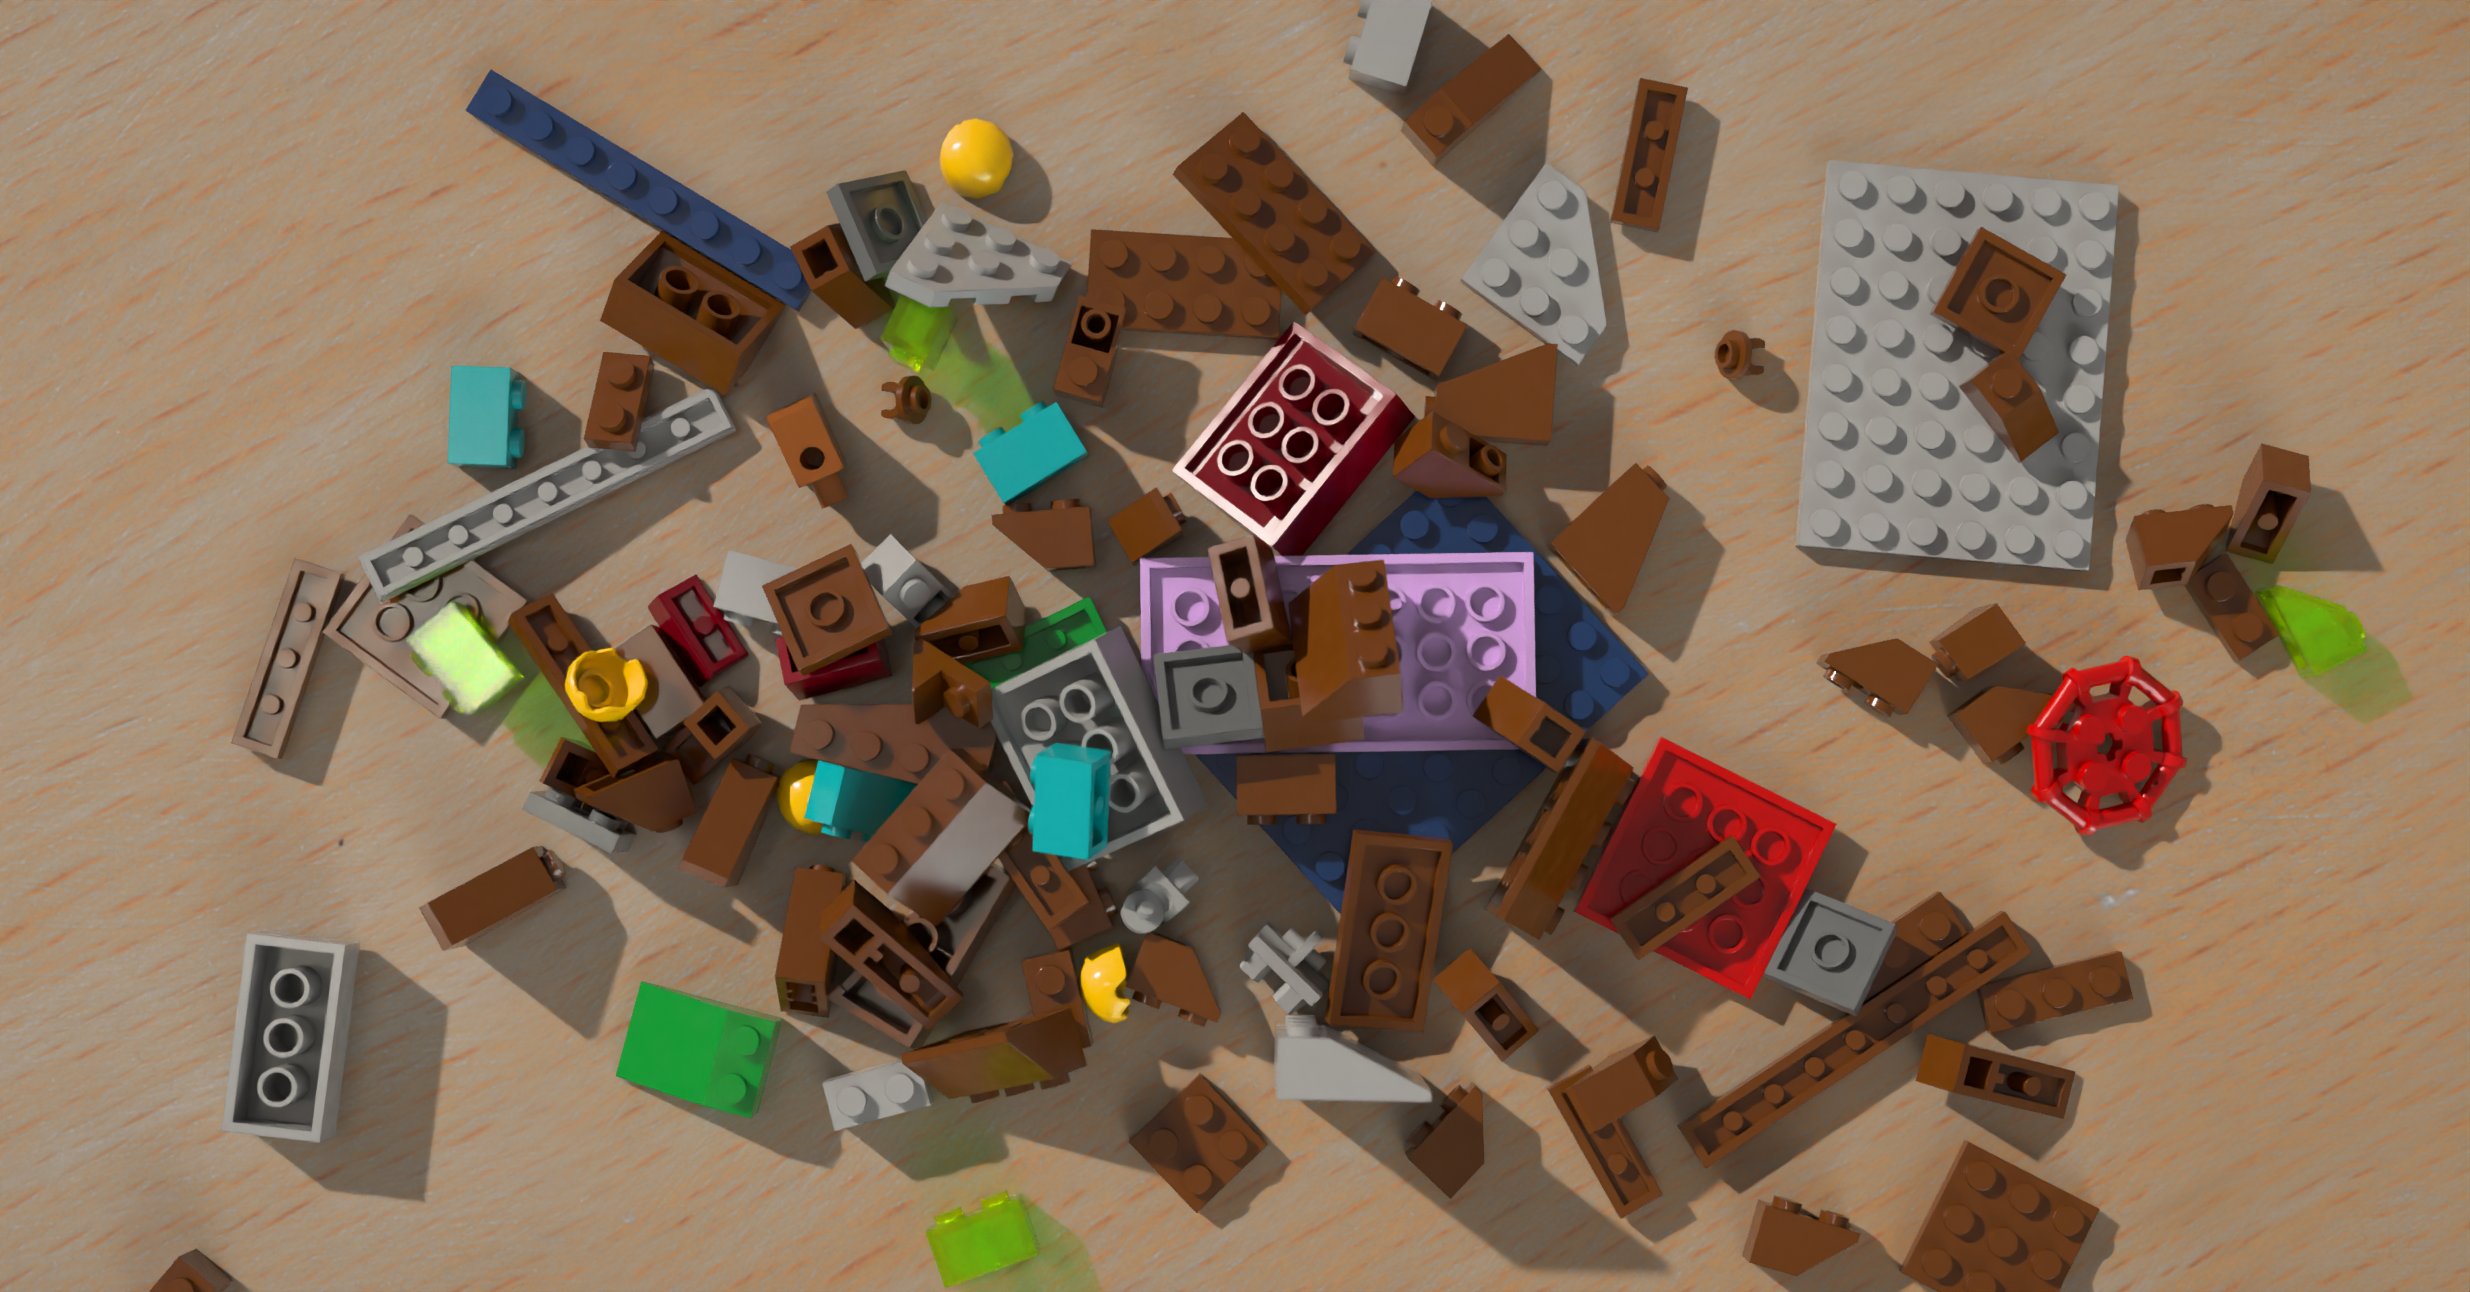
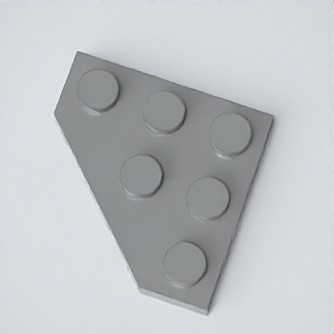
[1460,162,1607,367]
[885,201,1072,307]

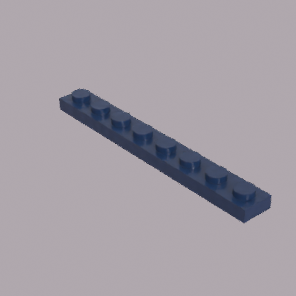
[466,69,811,312]

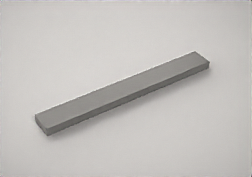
[358,387,736,603]

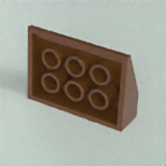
[1484,738,1635,940]

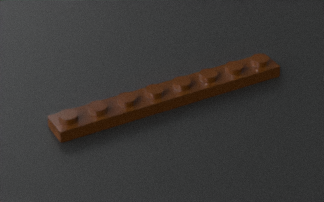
[1677,911,2032,1169]

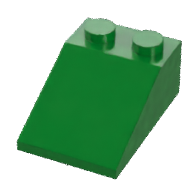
[616,981,783,1118]

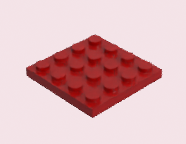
[1573,737,1837,1000]

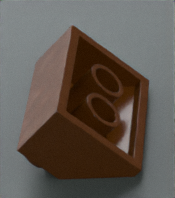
[600,231,786,395]
[1288,559,1403,724]
[851,749,1031,926]
[900,1008,1087,1103]

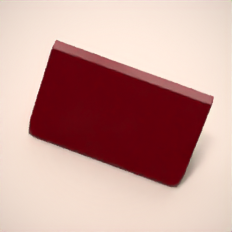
[648,574,749,687]

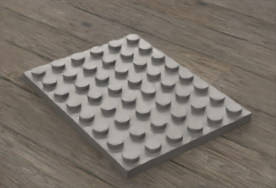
[1795,160,2119,572]

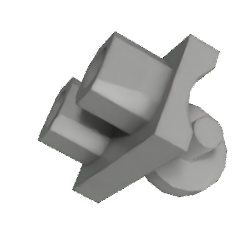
[1120,858,1199,934]
[1239,922,1330,1015]

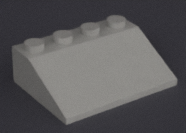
[990,626,1208,871]
[1274,1014,1431,1102]

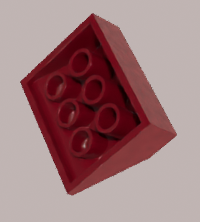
[1172,321,1415,556]

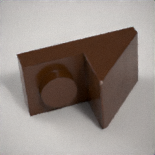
[912,638,993,729]
[539,737,610,798]

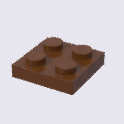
[1930,227,2067,360]
[762,544,893,676]
[1129,1073,1267,1213]

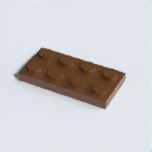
[1173,112,1376,315]
[1087,229,1282,340]
[1325,829,1453,1032]

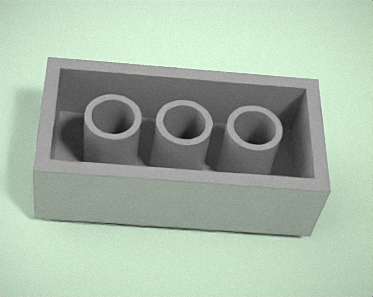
[221,931,360,1143]

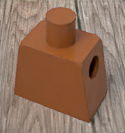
[766,393,849,509]

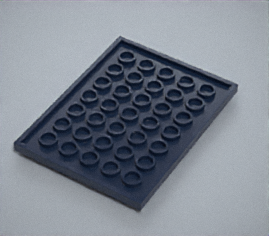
[1195,491,1648,914]

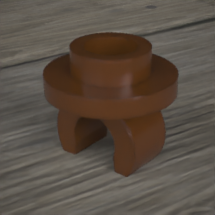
[1715,330,1765,379]
[881,376,931,425]

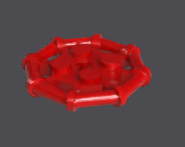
[2026,656,2187,836]

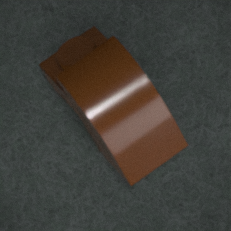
[662,686,762,785]

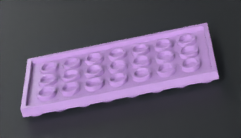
[1140,552,1536,754]

